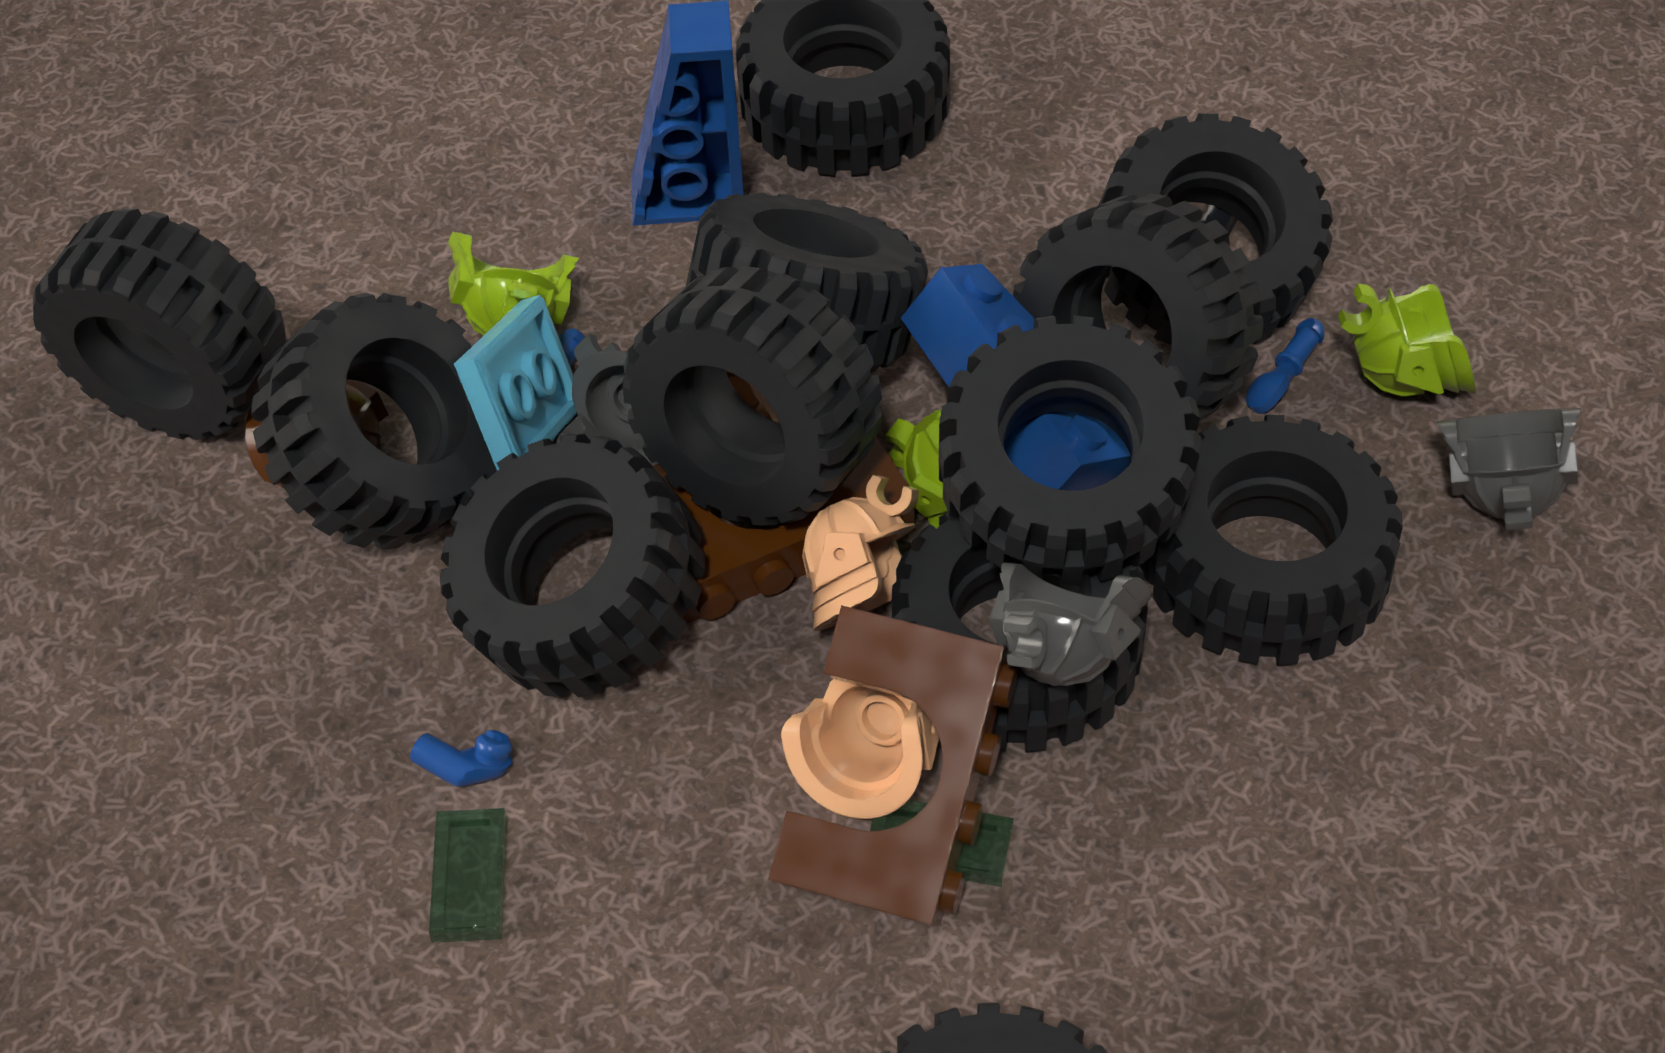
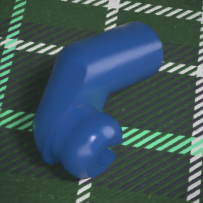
[410,730,512,787]

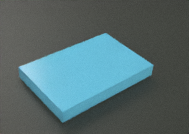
[454,295,577,471]

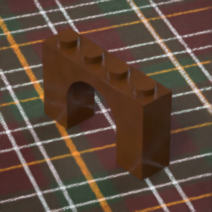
[653,435,915,624]
[768,605,1019,925]

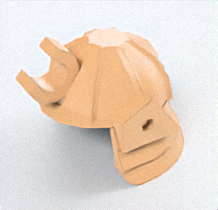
[802,475,919,631]
[781,679,939,819]

